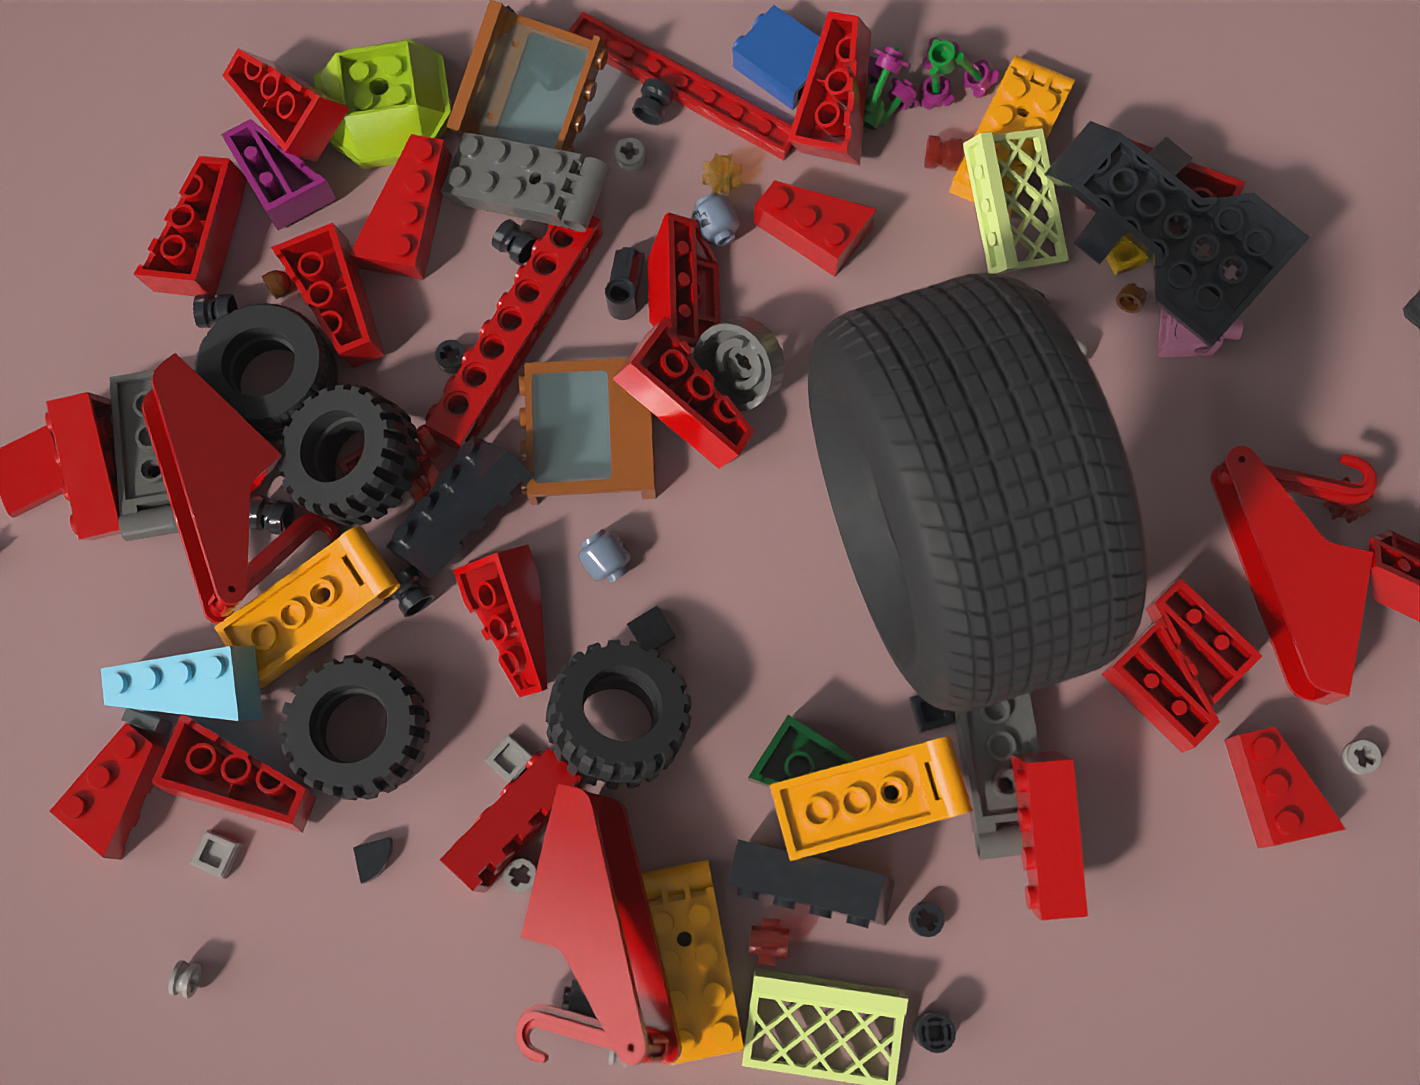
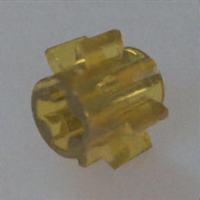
[702,153,742,196]

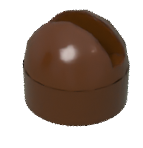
[261,270,291,300]
[1116,283,1147,313]

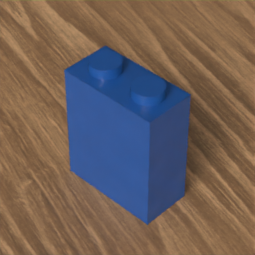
[732,5,820,110]

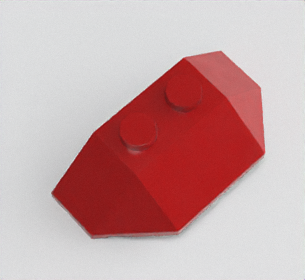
[648,212,721,348]
[1368,529,1420,622]

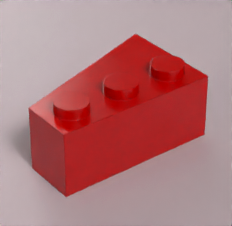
[754,180,877,277]
[1145,578,1263,706]
[1101,617,1220,753]
[49,722,166,860]
[1224,727,1346,848]

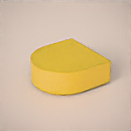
[1106,236,1148,276]

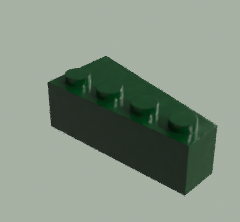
[748,715,897,800]

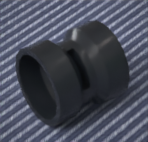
[632,78,674,126]
[491,219,538,266]
[193,294,238,328]
[249,494,294,535]
[391,567,434,617]
[912,1010,956,1053]

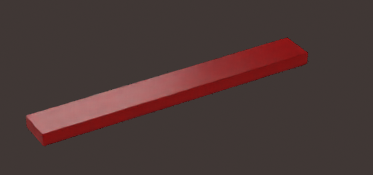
[568,11,793,161]

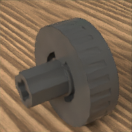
[693,316,785,411]

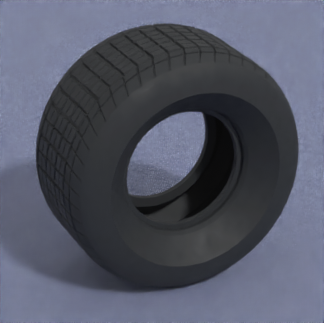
[808,273,1147,711]

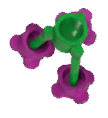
[919,37,1000,110]
[864,46,920,130]

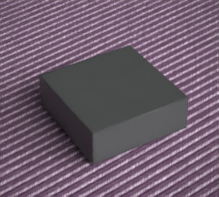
[121,708,173,736]

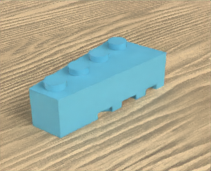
[101,646,263,721]

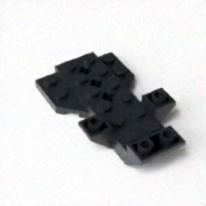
[1044,121,1310,348]

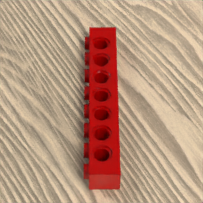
[425,215,603,451]

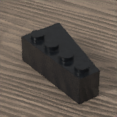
[386,436,535,579]
[727,839,895,928]

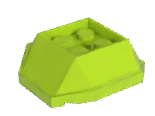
[314,39,452,170]

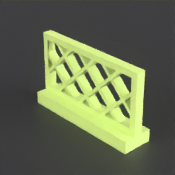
[963,129,1069,274]
[742,968,908,1085]

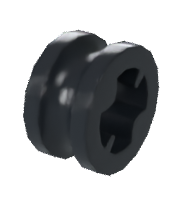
[435,340,466,374]
[908,902,944,937]

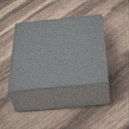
[484,733,533,783]
[189,829,243,879]

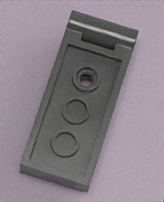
[440,132,610,232]
[109,370,179,541]
[953,693,1040,860]

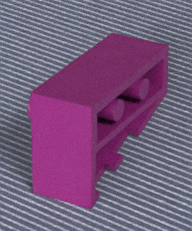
[221,119,336,230]

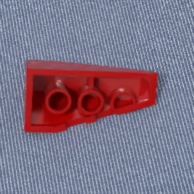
[453,544,548,698]

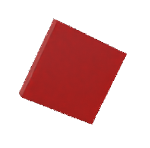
[0,425,64,518]

